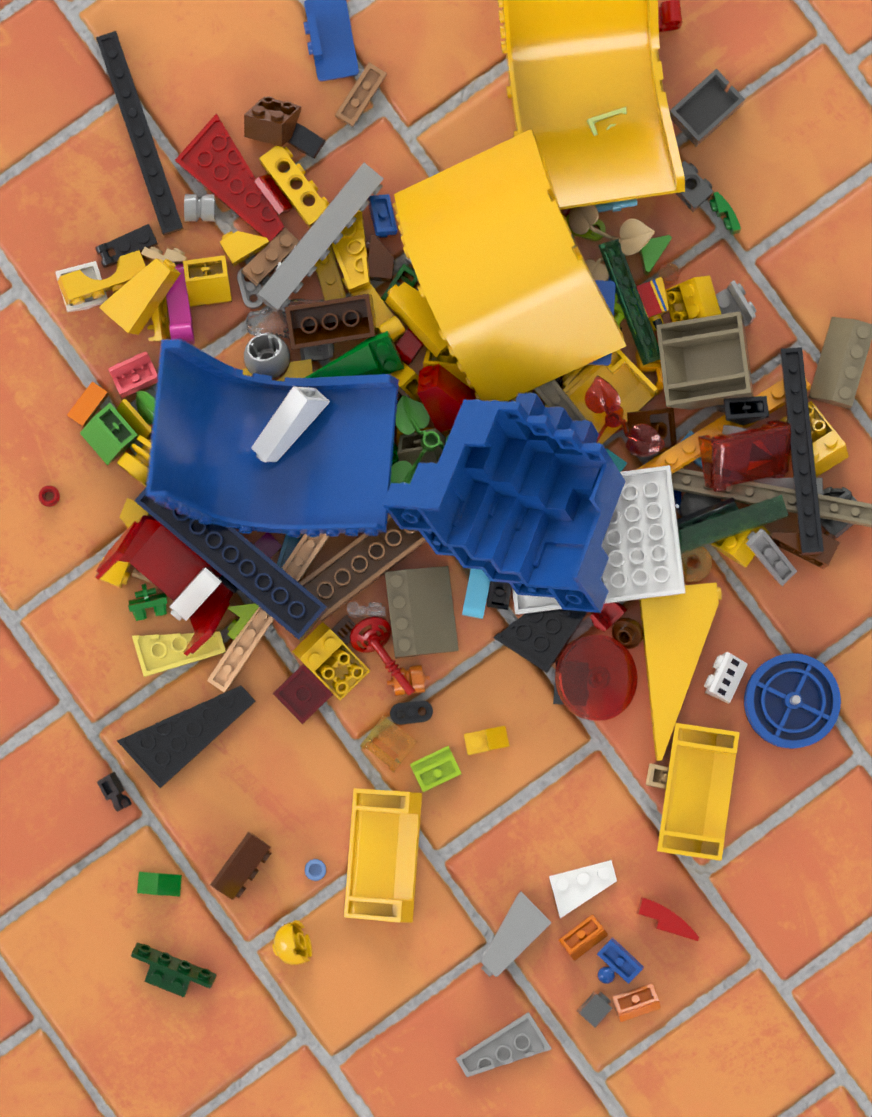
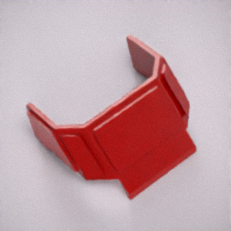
[95,515,233,656]

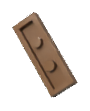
[335,62,387,127]
[241,228,299,286]

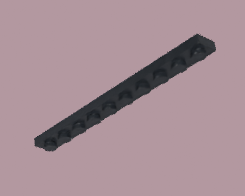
[96,31,183,236]
[780,347,824,555]

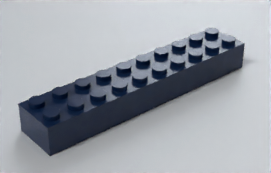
[135,486,329,641]

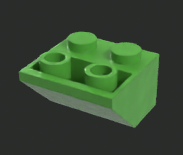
[80,403,138,466]

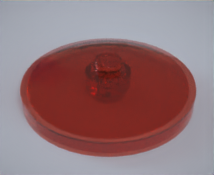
[555,635,638,721]

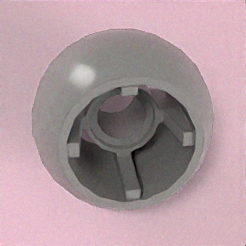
[244,333,290,379]

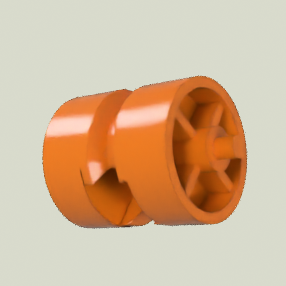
[387,665,430,696]

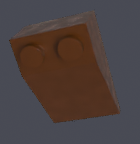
[769,532,840,569]

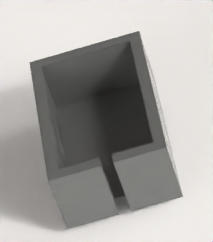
[669,69,745,147]

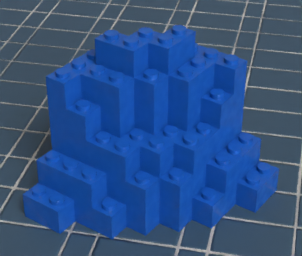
[382,393,625,613]

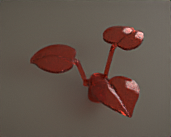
[585,376,666,457]

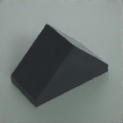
[724,396,769,426]

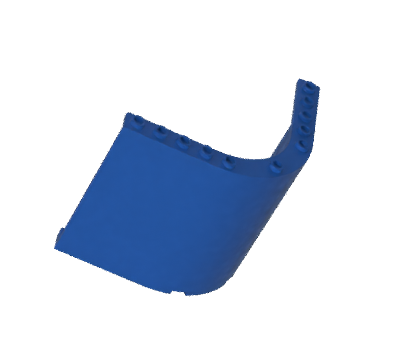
[146,339,399,538]

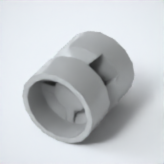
[184,194,216,222]

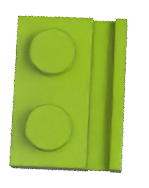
[410,746,462,792]

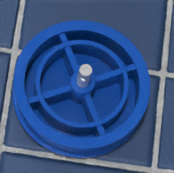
[744,653,841,749]

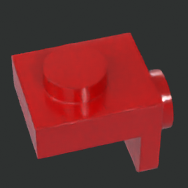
[590,602,627,632]

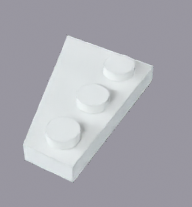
[549,860,617,918]

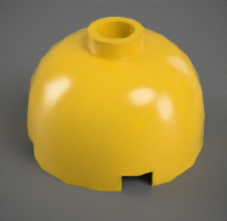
[272,920,312,965]

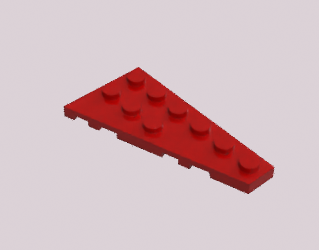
[175,113,284,243]

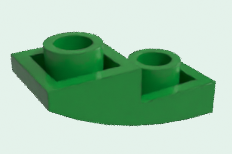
[709,192,741,235]

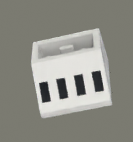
[704,652,748,704]

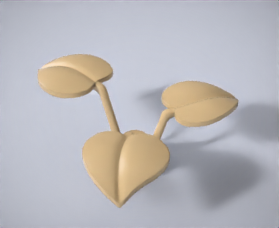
[569,205,655,281]

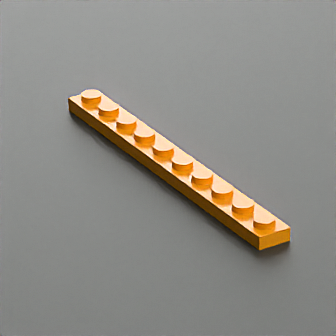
[636,378,811,474]

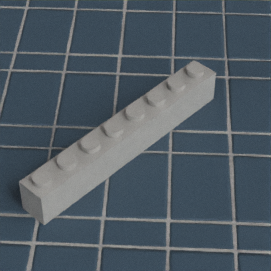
[256,163,384,312]

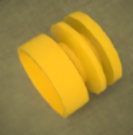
[117,435,152,487]

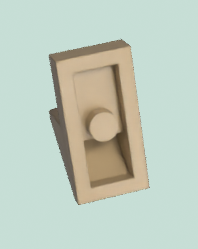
[646,763,669,789]

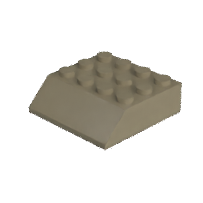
[656,311,754,410]

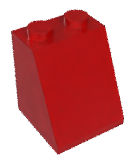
[417,364,476,432]

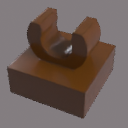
[331,615,356,645]

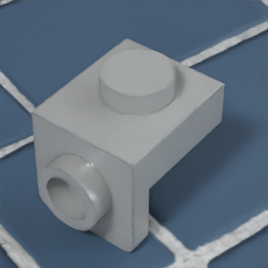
[300,343,334,361]

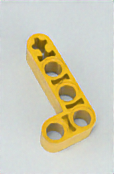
[341,277,406,342]

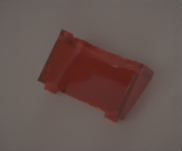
[698,420,791,492]

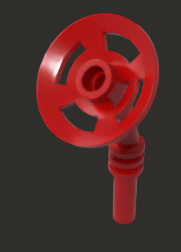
[350,616,415,696]

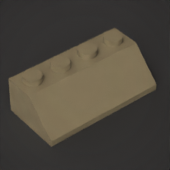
[808,317,872,410]

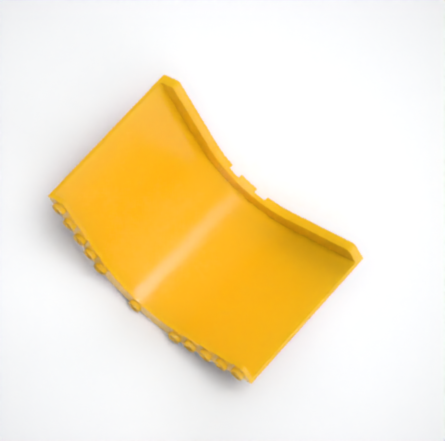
[498,0,685,210]
[393,129,627,402]

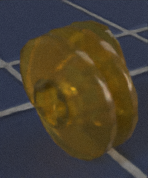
[680,544,712,583]

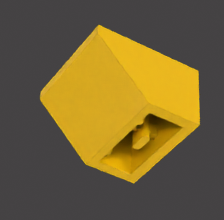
[183,255,232,307]
[665,276,721,322]
[706,512,770,567]

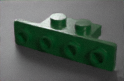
[131,943,217,997]

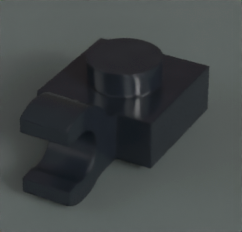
[97,772,131,812]

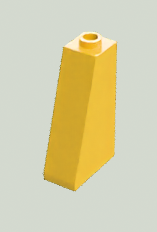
[99,258,181,335]
[385,282,449,358]

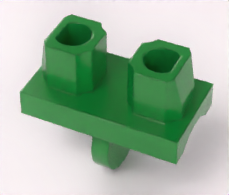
[128,584,168,621]

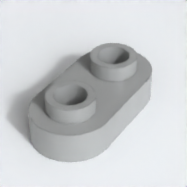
[237,267,264,309]

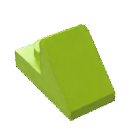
[227,603,259,640]

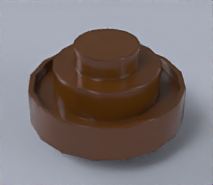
[612,618,644,649]

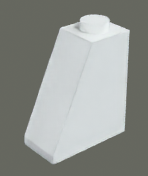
[169,567,222,621]

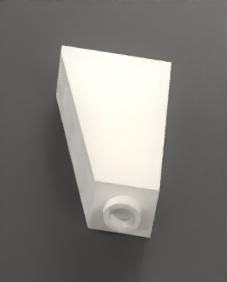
[251,386,330,462]

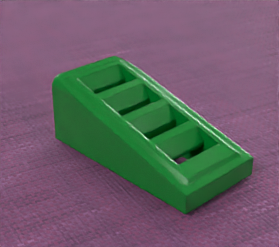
[381,263,419,303]

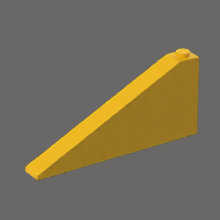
[639,582,722,761]

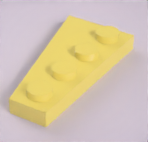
[132,631,226,677]

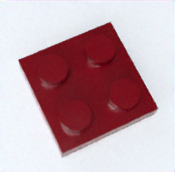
[272,664,333,725]

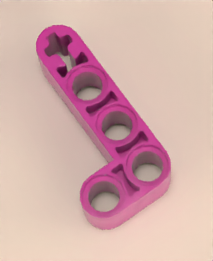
[166,263,195,345]

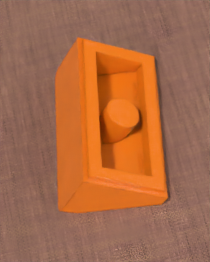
[67,382,109,428]
[559,914,608,961]
[612,983,661,1022]

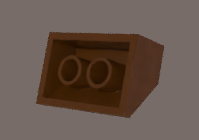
[210,832,272,900]

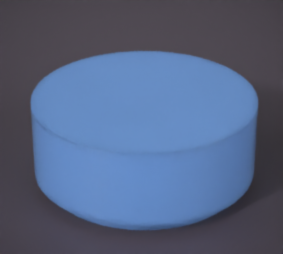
[305,859,326,881]

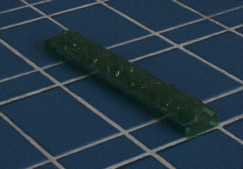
[598,239,660,365]
[678,495,789,554]

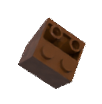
[244,97,301,147]

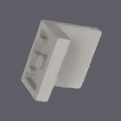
[716,280,757,327]

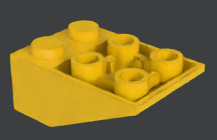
[776,401,849,477]
[292,622,370,701]

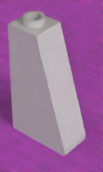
[481,891,552,978]

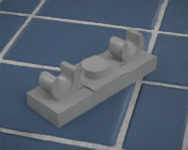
[746,529,797,586]

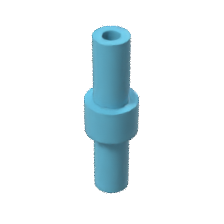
[595,199,637,213]

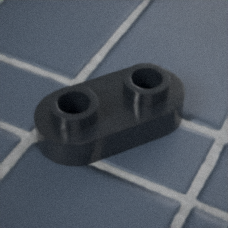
[390,700,433,725]

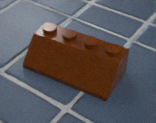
[285,294,376,350]

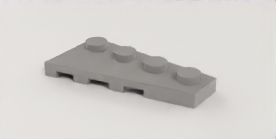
[455,1012,551,1077]

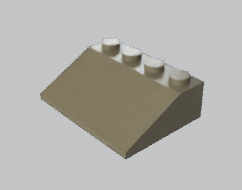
[385,566,459,659]

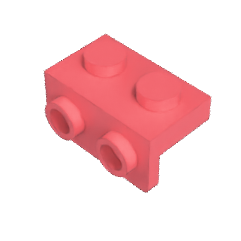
[108,351,158,399]

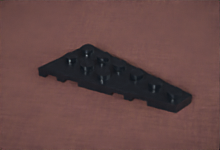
[493,609,588,673]
[117,686,256,789]

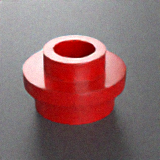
[38,485,60,507]

